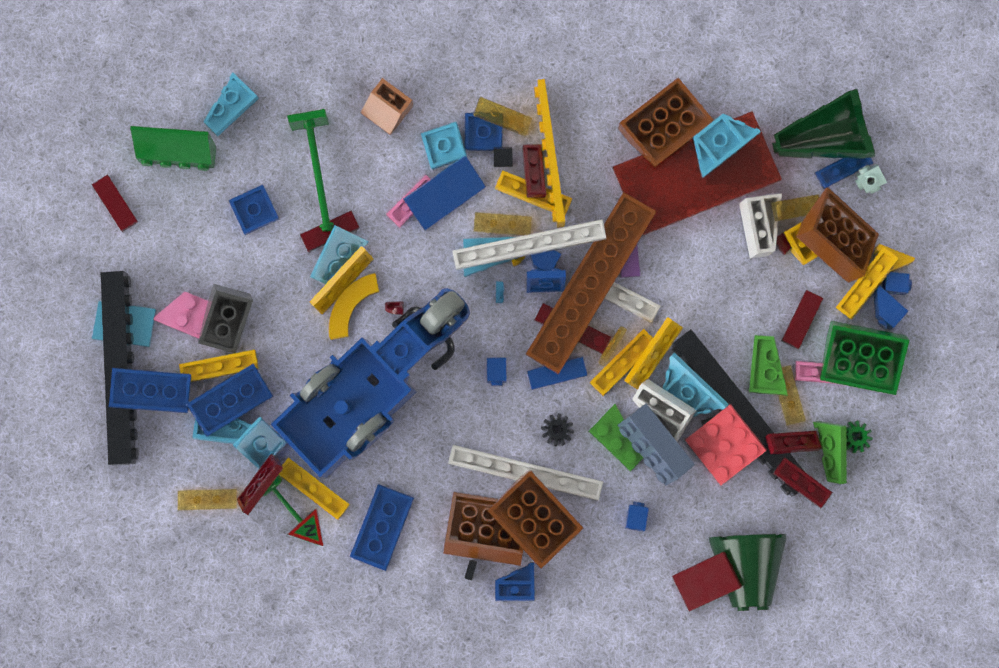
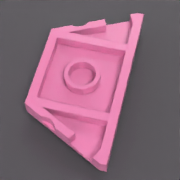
[153,292,208,339]

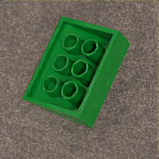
[130,126,217,171]
[820,320,910,395]

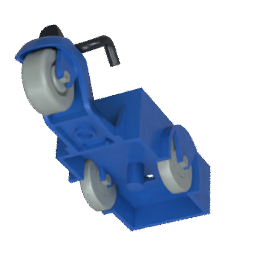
[271,288,470,478]

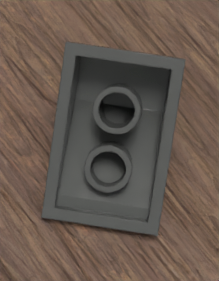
[198,284,253,353]

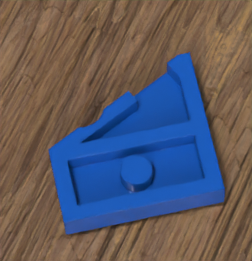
[495,562,535,601]

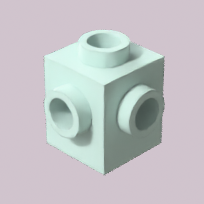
[855,164,887,194]

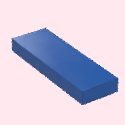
[815,158,873,189]
[527,357,588,390]

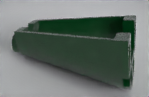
[709,534,786,611]

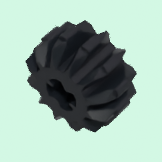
[541,413,574,447]

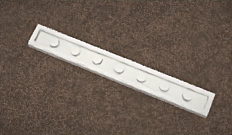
[452,219,606,270]
[448,445,603,501]

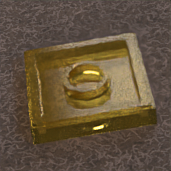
[598,326,627,367]

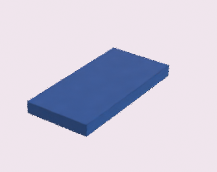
[403,155,486,230]
[186,364,273,437]
[109,368,191,413]
[350,484,414,571]

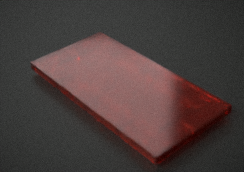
[612,111,782,236]

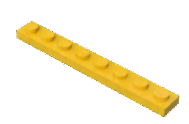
[534,79,565,228]

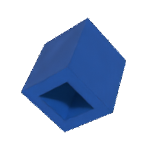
[882,272,912,296]
[487,358,507,386]
[625,502,649,532]

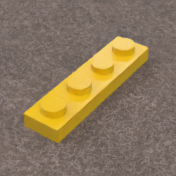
[495,170,572,216]
[310,246,373,314]
[836,247,900,320]
[624,317,683,390]
[590,329,653,396]
[179,349,259,382]
[279,457,350,520]

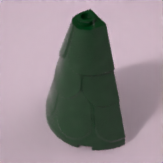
[772,89,875,159]

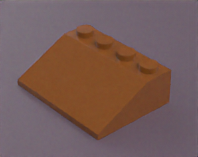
[618,78,714,167]
[796,188,879,283]
[487,470,583,569]
[443,492,523,566]

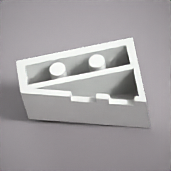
[739,193,782,259]
[633,379,696,442]

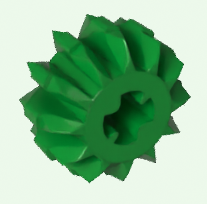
[846,420,873,454]

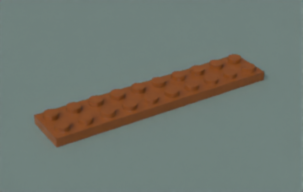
[526,192,656,375]

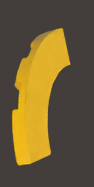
[329,273,379,340]

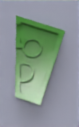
[749,335,788,396]
[588,404,643,471]
[813,421,847,484]

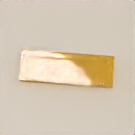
[473,97,532,136]
[771,194,819,222]
[474,212,532,236]
[778,365,806,426]
[178,489,237,511]

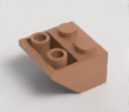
[361,78,413,135]

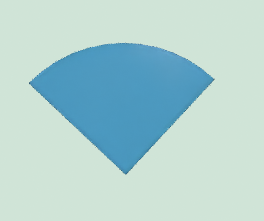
[496,281,504,303]

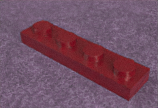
[534,303,611,355]

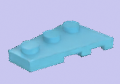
[204,72,259,137]

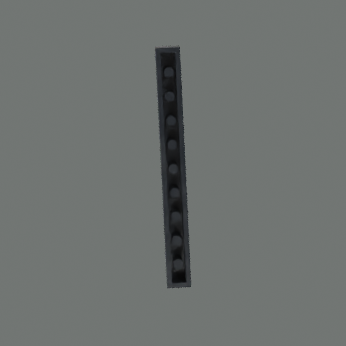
[100,271,139,466]
[671,329,805,497]

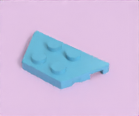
[693,114,761,178]
[663,353,728,417]

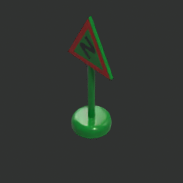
[263,475,323,546]

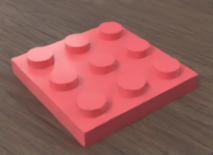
[685,404,767,485]

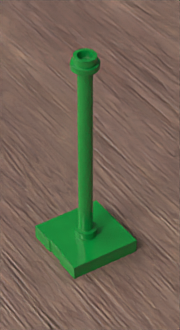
[287,109,334,232]

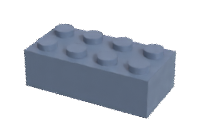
[618,403,695,486]

